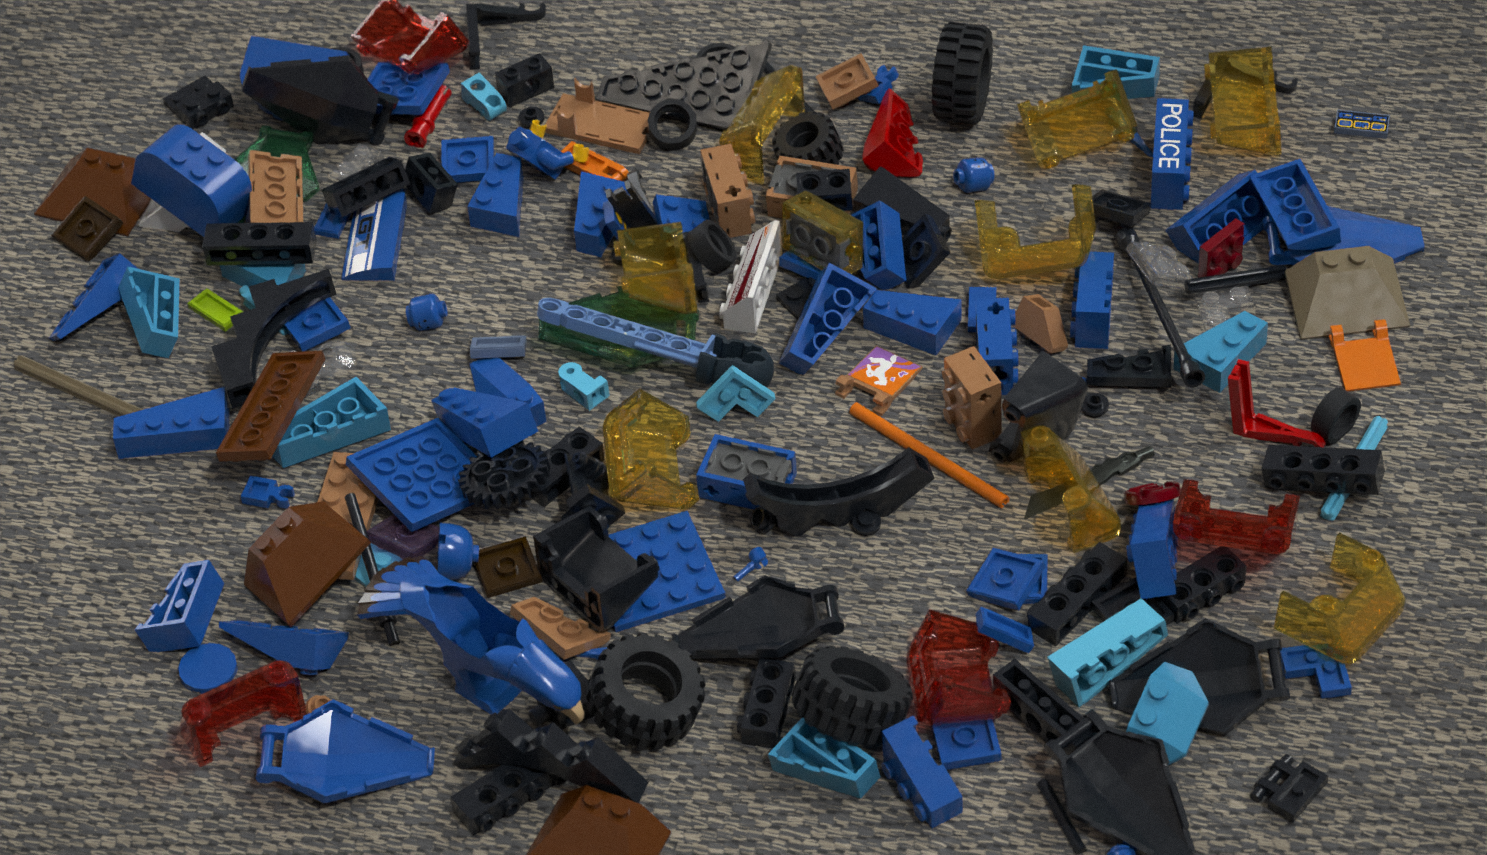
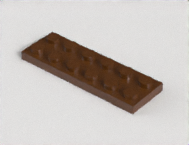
[216,351,326,462]

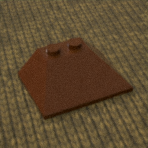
[34,148,151,236]
[244,501,371,627]
[526,785,671,855]

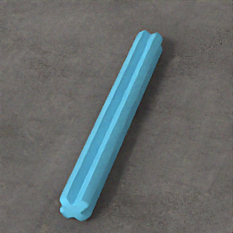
[1320,416,1388,521]

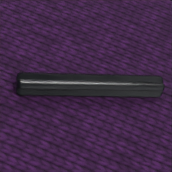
[1184,265,1287,294]

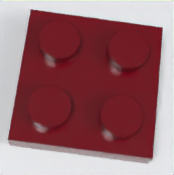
[1198,218,1244,278]

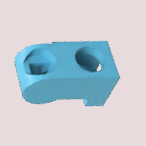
[461,72,507,121]
[558,362,610,411]

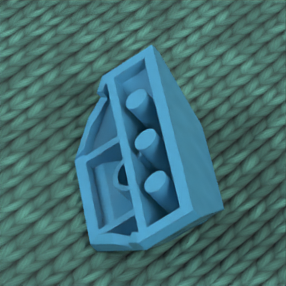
[1126,662,1209,765]

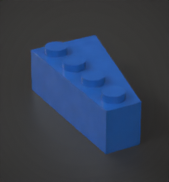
[1127,499,1179,599]

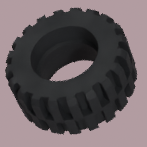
[931,22,993,124]
[586,633,706,750]
[792,646,913,748]

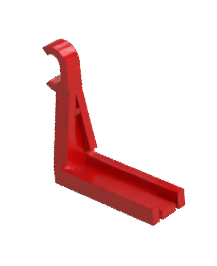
[1228,359,1326,447]

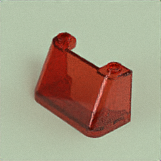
[350,0,470,75]
[1173,479,1300,554]
[907,609,1010,725]
[180,660,307,767]

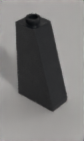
[853,167,952,242]

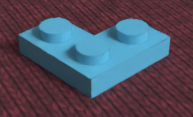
[696,365,776,422]

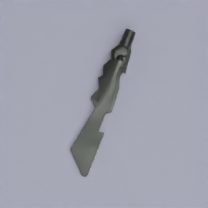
[1024,445,1155,519]

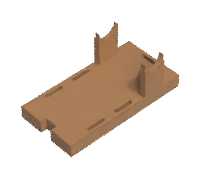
[545,77,659,154]
[245,150,303,223]

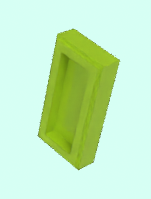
[187,288,243,332]

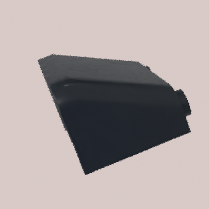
[988,351,1088,462]
[533,506,660,632]

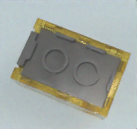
[782,190,863,274]

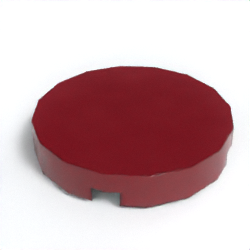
[1123,481,1182,505]

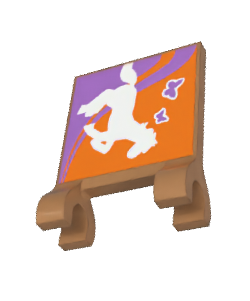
[835,346,923,416]

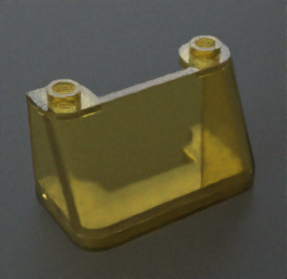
[1204,47,1282,156]
[1017,69,1138,169]
[613,222,697,315]
[603,388,699,510]
[1020,426,1121,553]

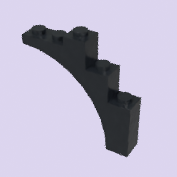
[211,269,337,409]
[743,448,935,537]
[453,708,649,803]

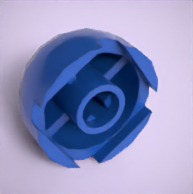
[437,523,479,581]

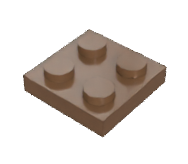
[816,53,879,109]

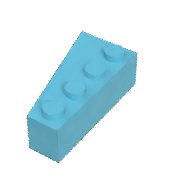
[1047,599,1168,707]

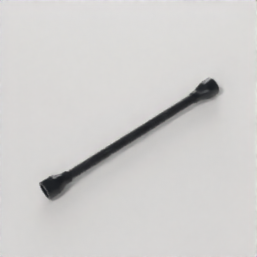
[1116,227,1205,388]

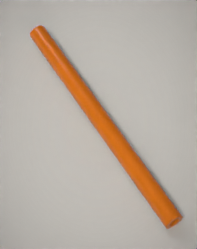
[849,402,1010,509]

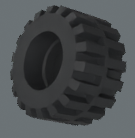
[772,111,844,165]

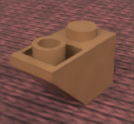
[1013,294,1068,354]

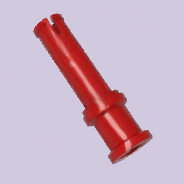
[404,85,452,148]

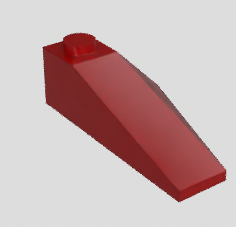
[862,88,923,177]

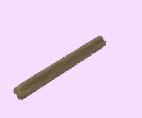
[14,355,143,416]

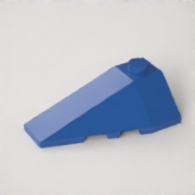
[49,253,138,341]
[470,358,546,426]
[219,620,349,675]

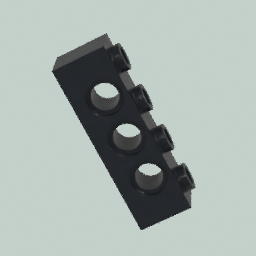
[202,222,317,265]
[1261,445,1385,495]
[1027,541,1128,647]
[993,659,1097,755]
[450,764,567,836]

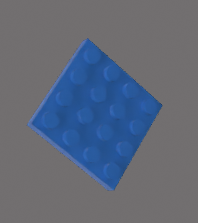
[346,418,478,532]
[609,511,726,632]

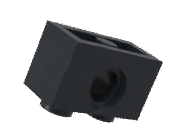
[495,53,554,108]
[405,153,458,214]

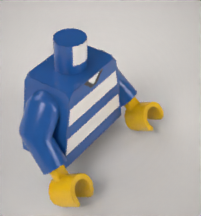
[506,120,589,180]

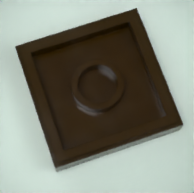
[51,196,124,262]
[474,536,542,598]

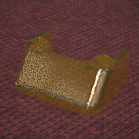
[719,65,805,185]
[975,184,1096,279]
[1274,532,1406,664]

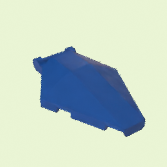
[1262,206,1425,265]
[256,699,435,803]

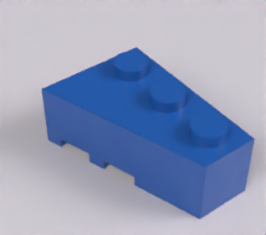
[467,153,524,237]
[574,171,630,257]
[863,290,962,356]
[135,560,224,652]

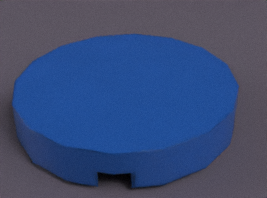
[178,643,238,694]

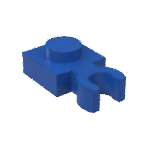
[858,65,899,104]
[240,476,295,508]

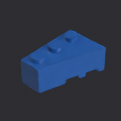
[838,201,906,290]
[881,716,963,828]

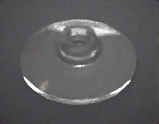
[306,338,356,379]

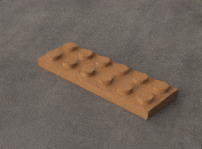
[318,452,379,580]

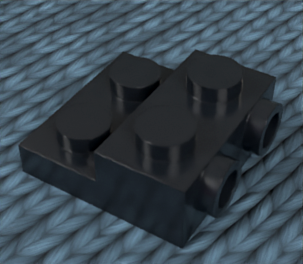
[163,76,234,129]

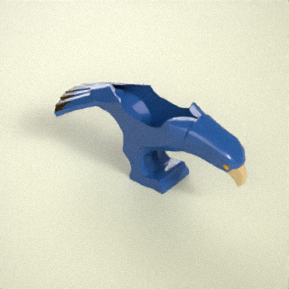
[357,556,584,725]

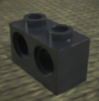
[796,169,853,214]

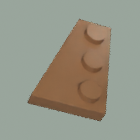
[510,597,611,659]

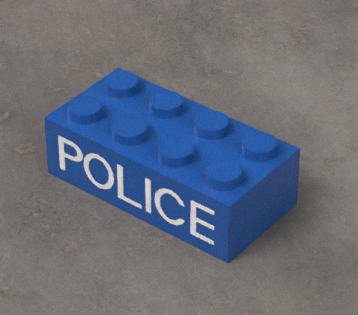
[1151,98,1194,210]

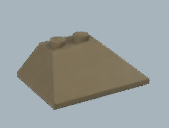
[1285,246,1410,340]

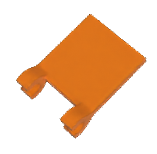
[1329,319,1401,391]

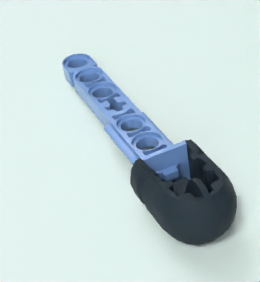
[537,298,774,387]

